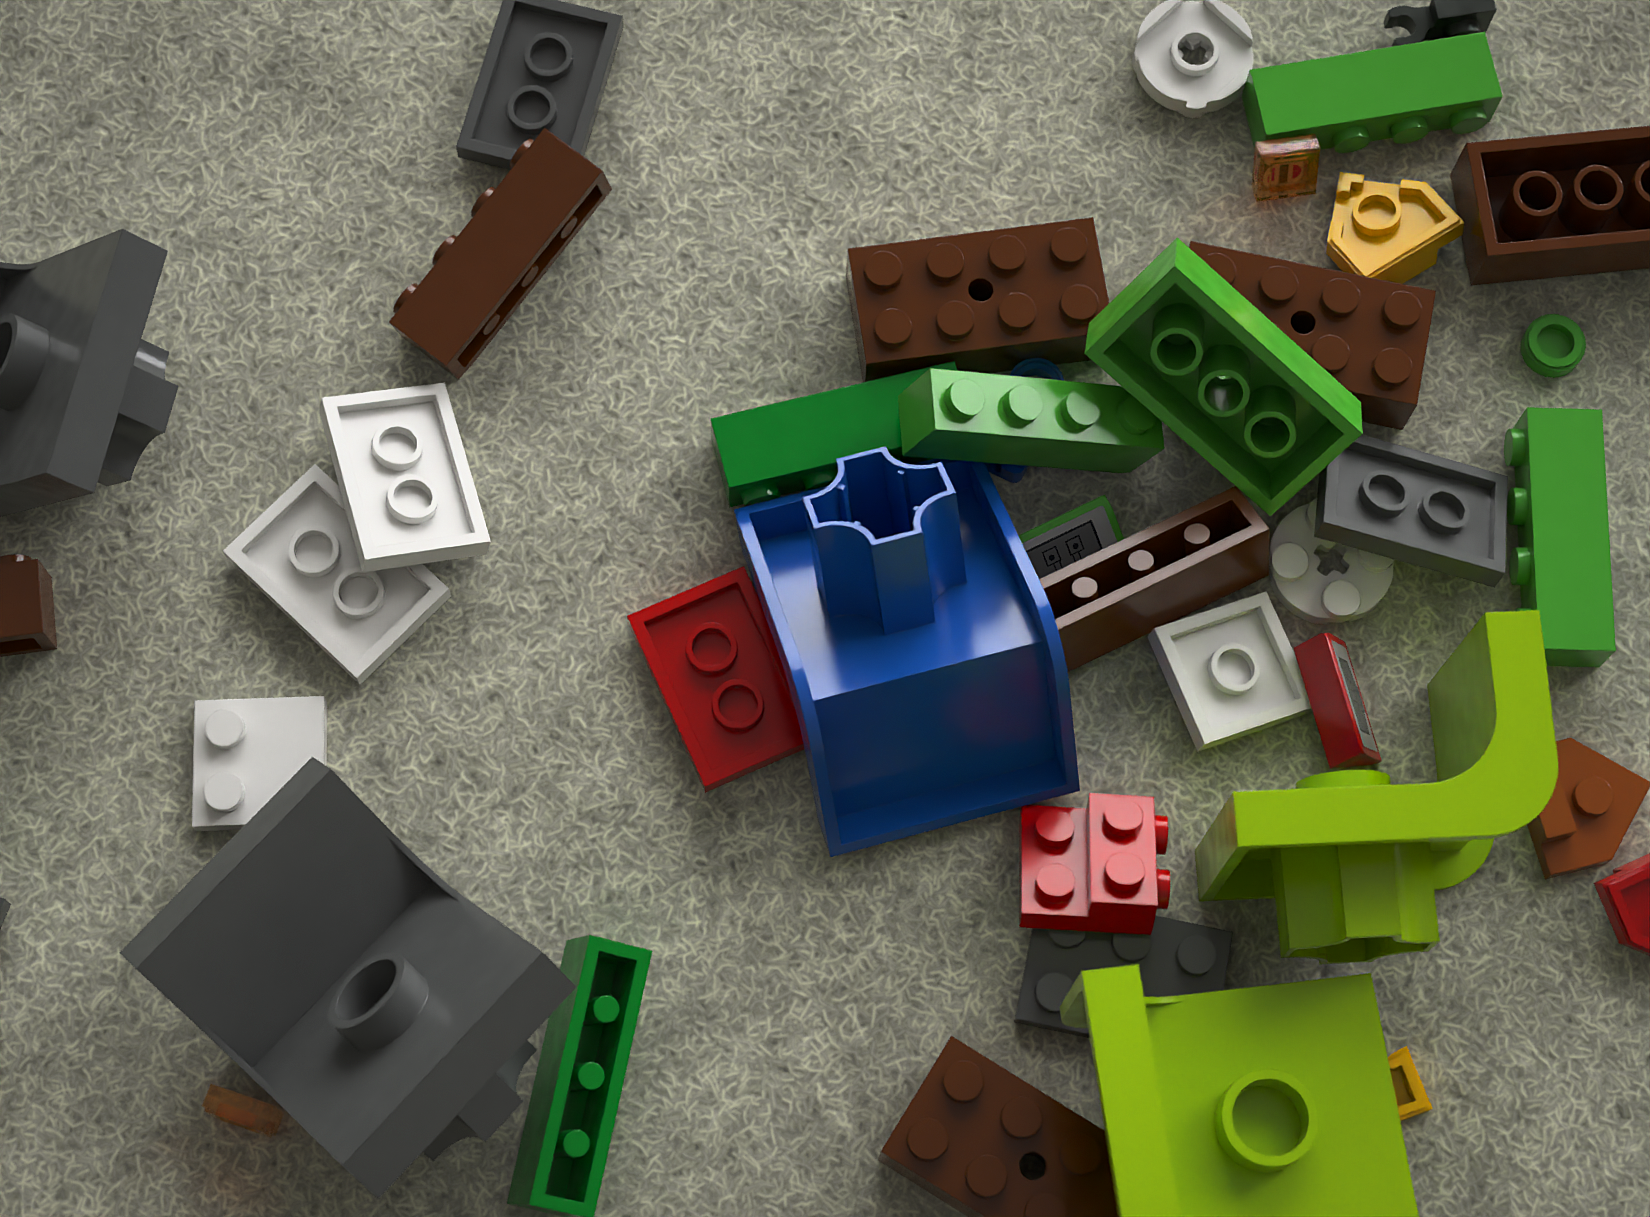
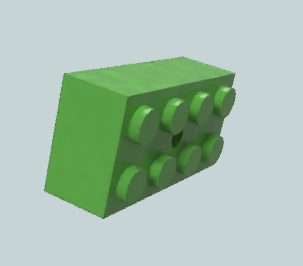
[1084,237,1363,517]

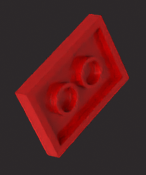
[627,566,805,793]

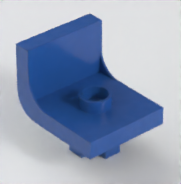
[734,446,1080,857]

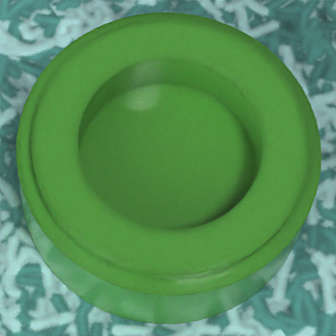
[1520,314,1586,378]

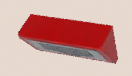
[1294,633,1382,769]

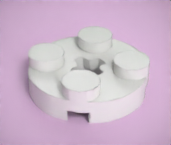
[1132,0,1254,118]
[1269,498,1395,624]

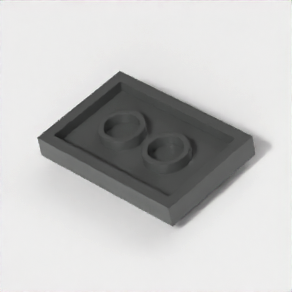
[456,0,624,170]
[1314,435,1508,588]
[1014,916,1233,1038]

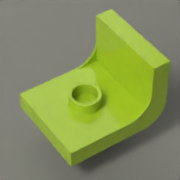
[1195,610,1558,965]
[1059,964,1419,1217]

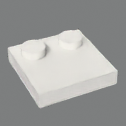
[1147,592,1312,752]
[192,696,327,831]

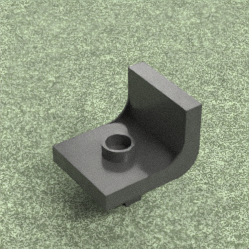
[0,229,179,517]
[119,757,576,1199]

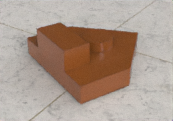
[1527,737,1650,880]

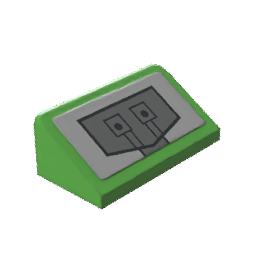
[1018,495,1124,579]

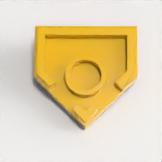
[1326,172,1464,284]

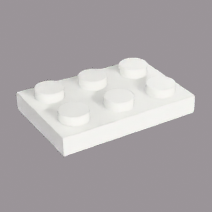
[319,382,491,572]
[223,464,451,684]

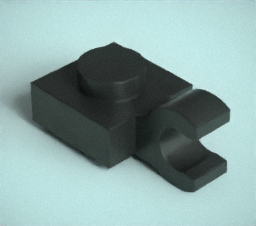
[1383,0,1497,47]

